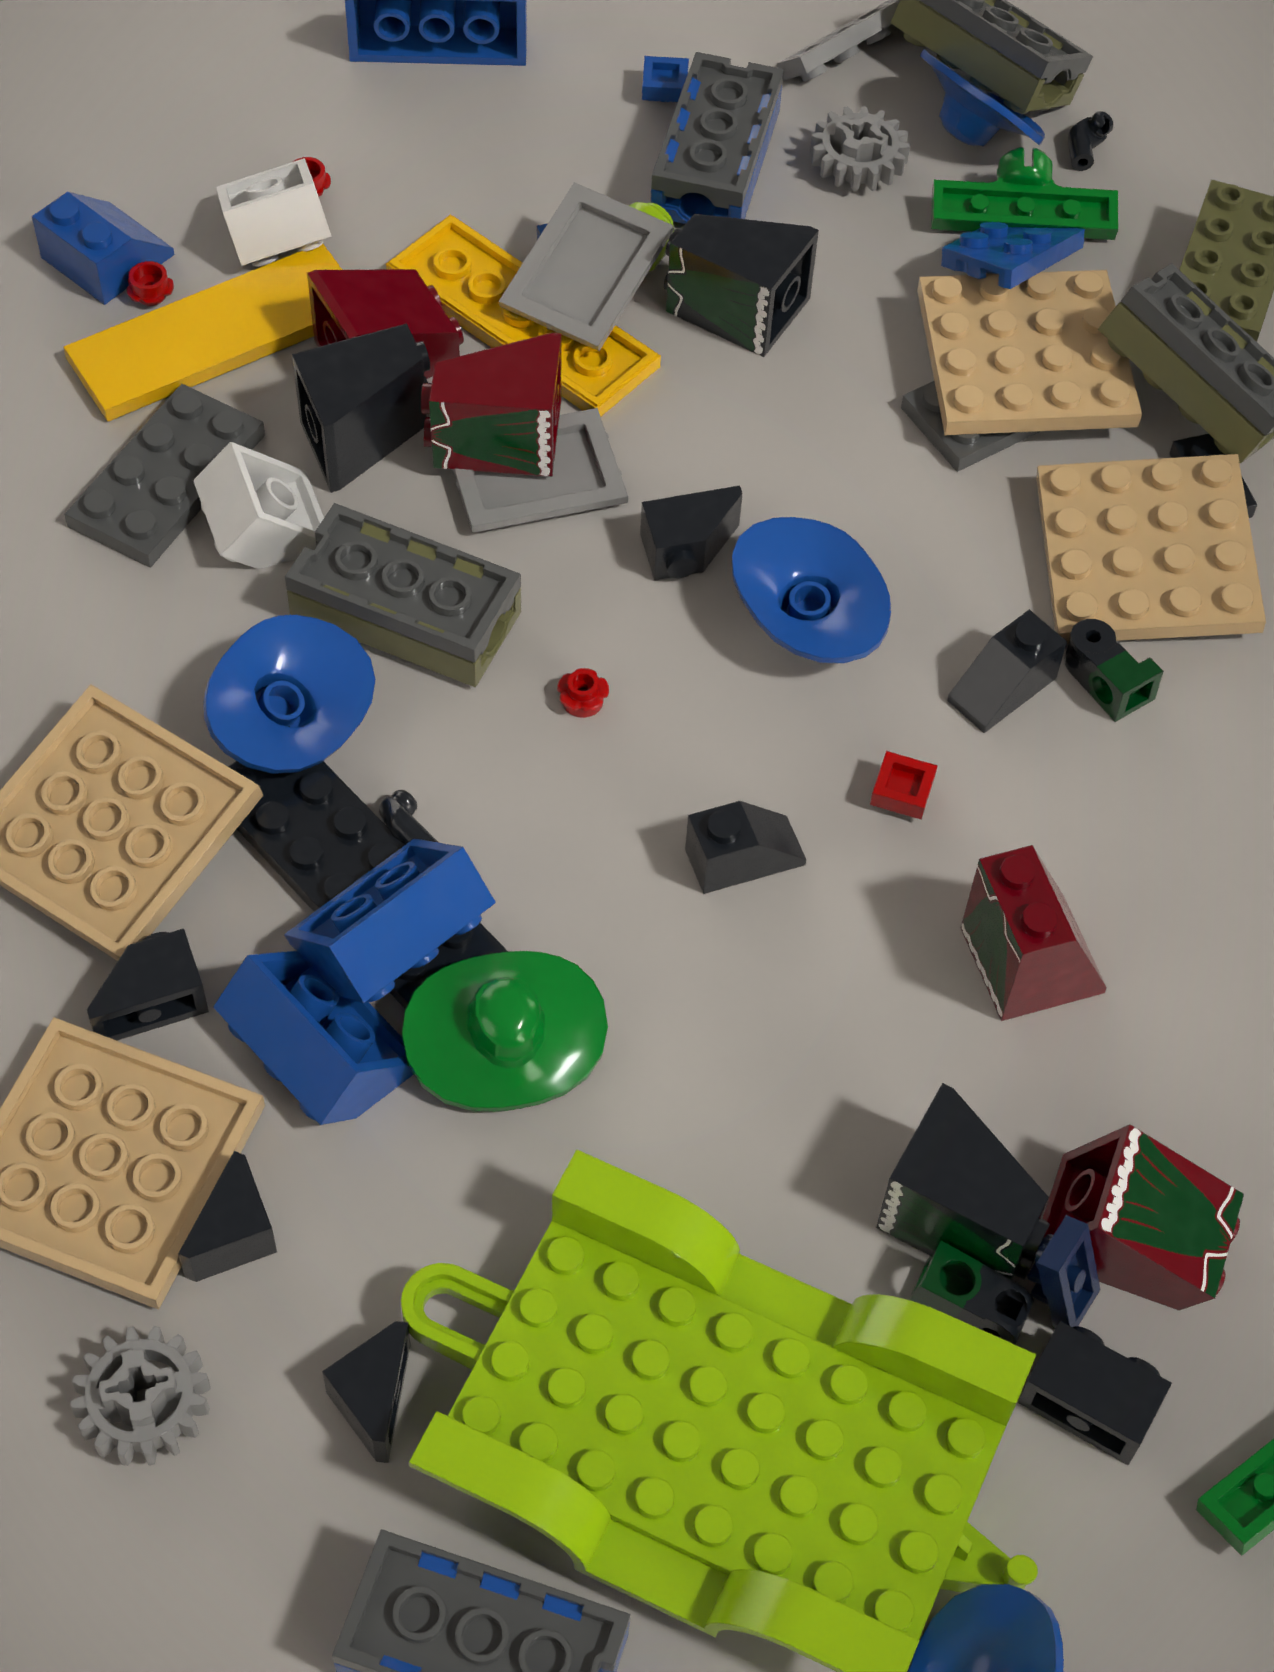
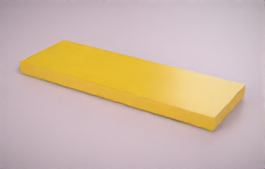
[386,214,661,417]
[63,244,342,422]

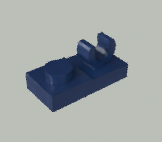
[1027,1215,1100,1329]

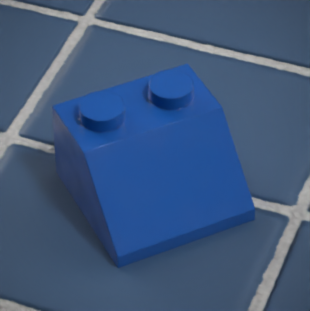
[32,192,175,305]

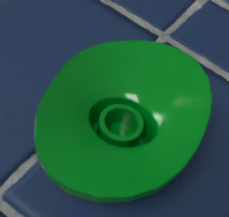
[402,951,608,1112]

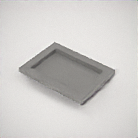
[498,182,674,351]
[453,408,628,533]

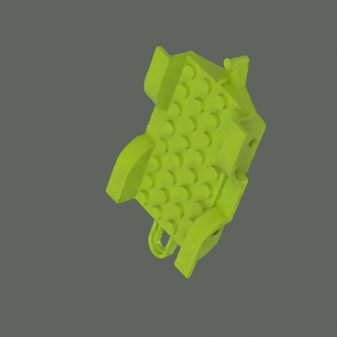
[401,1149,1038,1672]

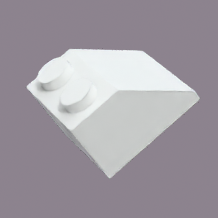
[216,158,332,266]
[193,442,324,569]

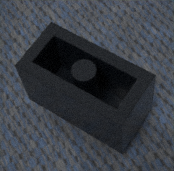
[1018,1321,1172,1465]

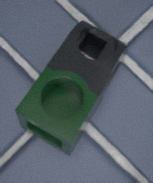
[1064,619,1164,722]
[909,1240,1034,1345]

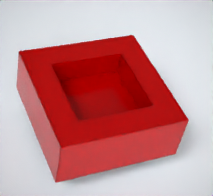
[870,751,938,820]

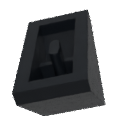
[178,1151,277,1282]
[322,1321,411,1463]

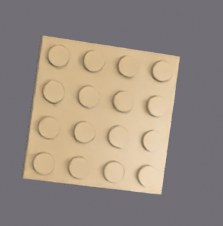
[917,270,1142,435]
[1036,454,1266,644]
[0,684,263,961]
[0,1017,265,1310]

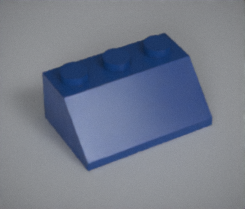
[284,839,496,1003]
[213,951,414,1125]

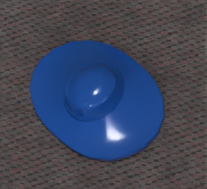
[920,49,1045,147]
[732,517,891,663]
[203,615,376,774]
[908,1584,1064,1672]

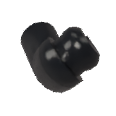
[1068,111,1114,171]
[379,790,439,845]

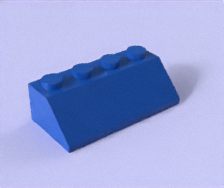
[345,0,527,66]

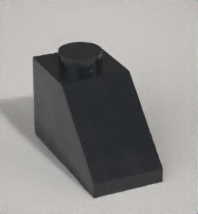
[640,485,743,581]
[947,609,1067,733]
[685,801,806,894]
[87,928,209,1041]

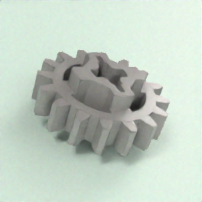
[810,106,910,191]
[70,1326,211,1466]

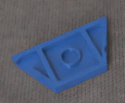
[941,222,1085,289]

